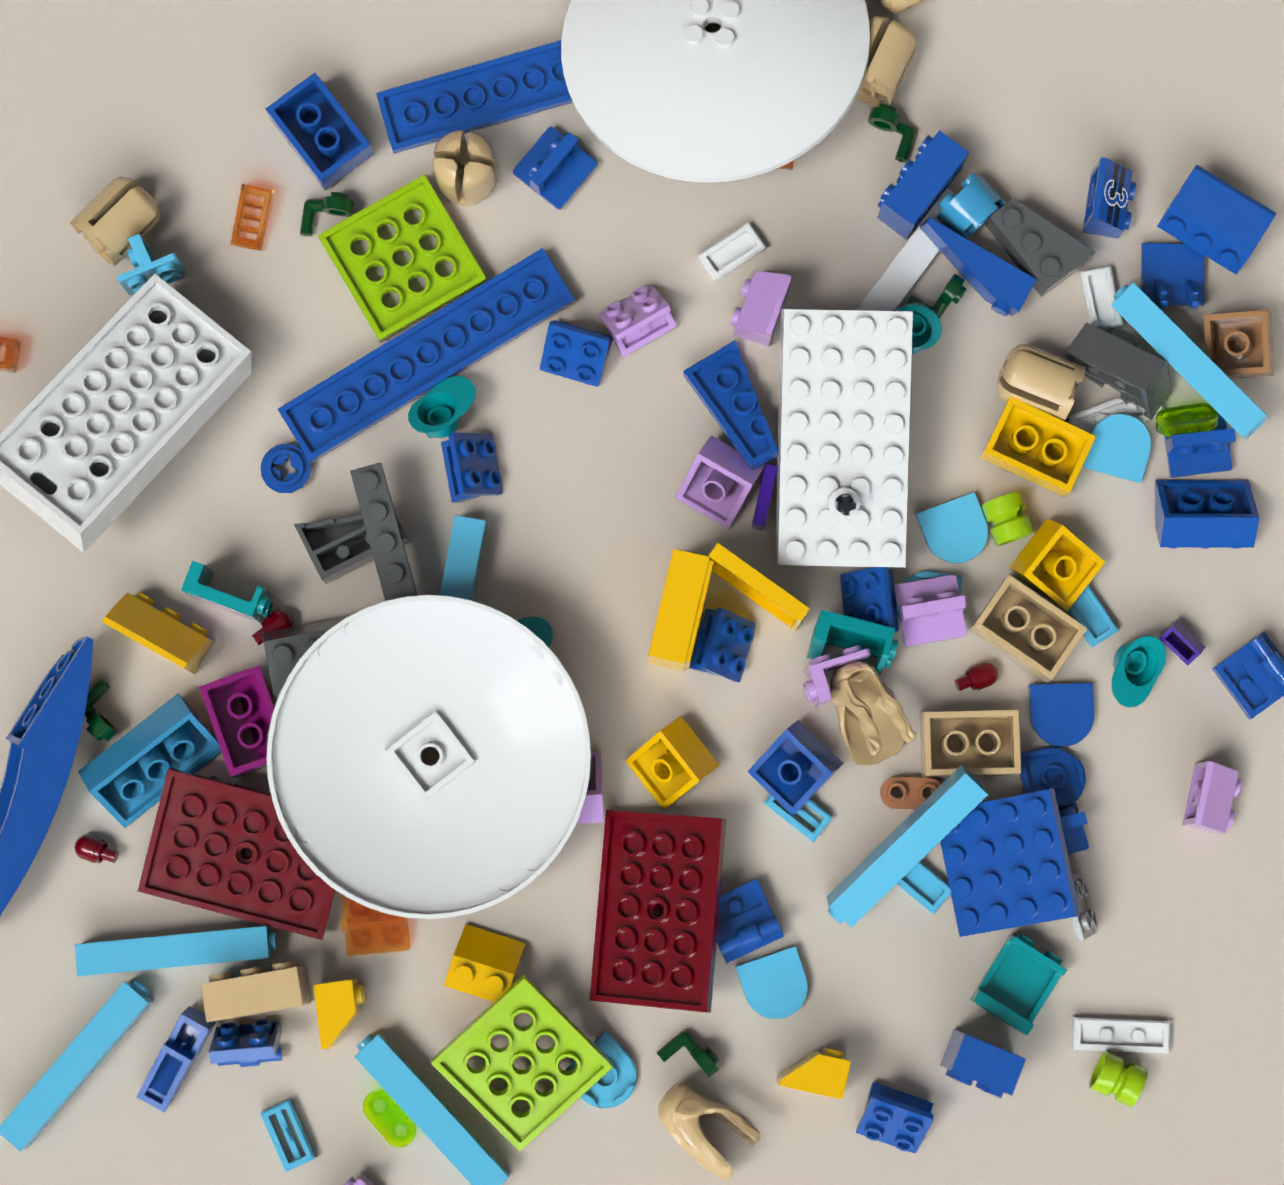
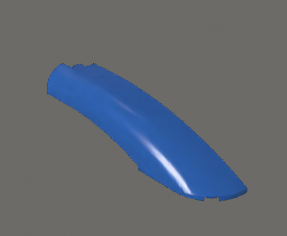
[0,636,93,916]

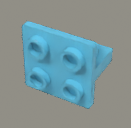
[117,234,187,295]

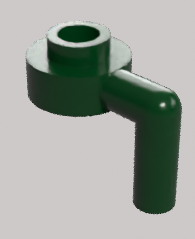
[868,104,916,163]
[300,192,354,237]
[905,273,967,319]
[84,679,118,742]
[656,1031,720,1078]

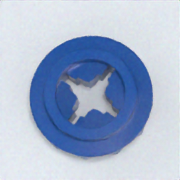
[260,444,311,493]

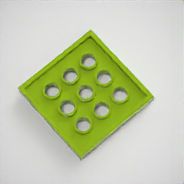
[317,174,487,343]
[431,974,613,1151]

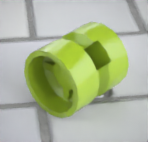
[981,491,1035,546]
[1089,1051,1148,1108]

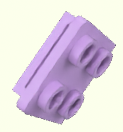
[803,645,871,708]

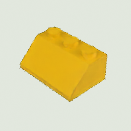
[980,397,1096,498]
[102,592,213,674]

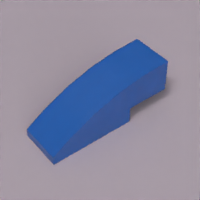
[137,1006,217,1112]

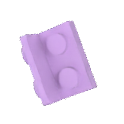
[598,285,677,357]
[894,575,967,647]

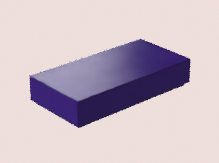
[751,464,778,531]

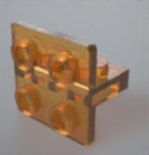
[340,894,410,956]

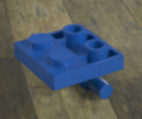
[1212,631,1284,720]
[717,879,784,964]
[209,1019,282,1067]

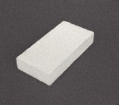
[697,222,766,283]
[1079,266,1123,330]

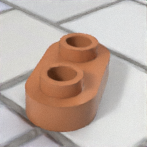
[880,777,941,809]

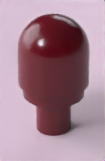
[252,609,293,645]
[954,662,998,691]
[74,835,119,863]

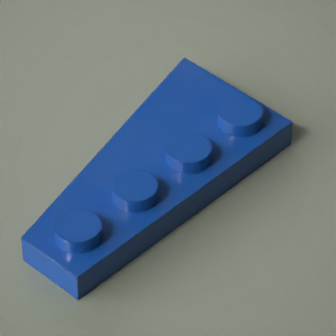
[683,340,778,471]

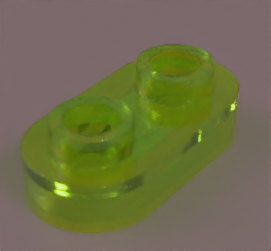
[1156,403,1218,438]
[363,1090,417,1148]

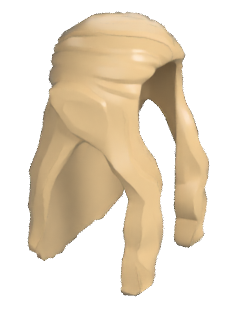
[830,661,917,766]
[658,1082,761,1181]

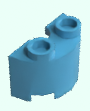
[936,172,1006,239]

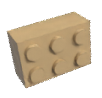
[969,575,1088,683]
[920,710,1021,777]
[201,961,310,1022]

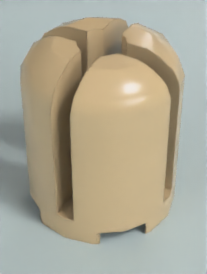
[855,16,916,106]
[432,130,497,206]
[70,176,161,266]
[997,344,1086,421]

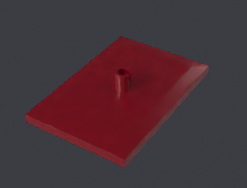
[137,768,336,940]
[589,810,727,1013]

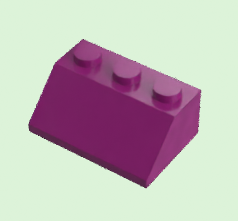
[199,665,275,778]

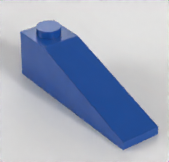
[920,217,1037,316]

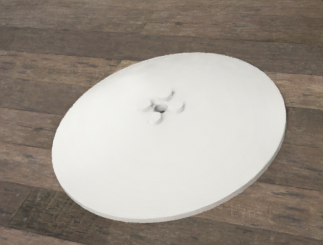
[561,0,870,183]
[267,595,591,919]

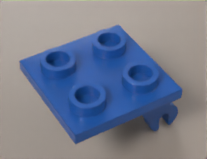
[1141,243,1204,308]

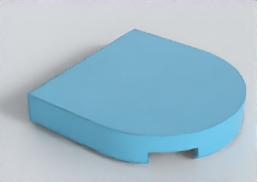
[1082,414,1151,483]
[915,492,988,564]
[735,946,808,1019]
[565,1030,637,1108]

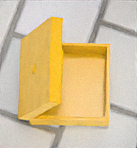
[648,543,810,672]

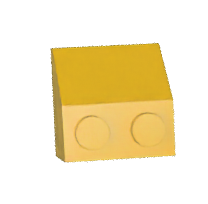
[1008,519,1106,611]
[625,716,720,810]
[444,924,526,1002]
[313,978,367,1050]
[776,1046,851,1100]

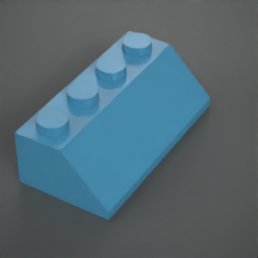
[78,693,221,828]

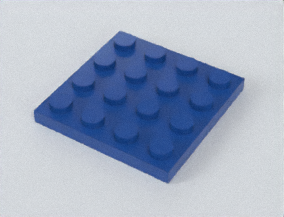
[940,788,1081,937]

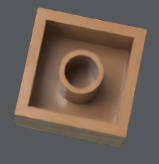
[1204,310,1274,379]

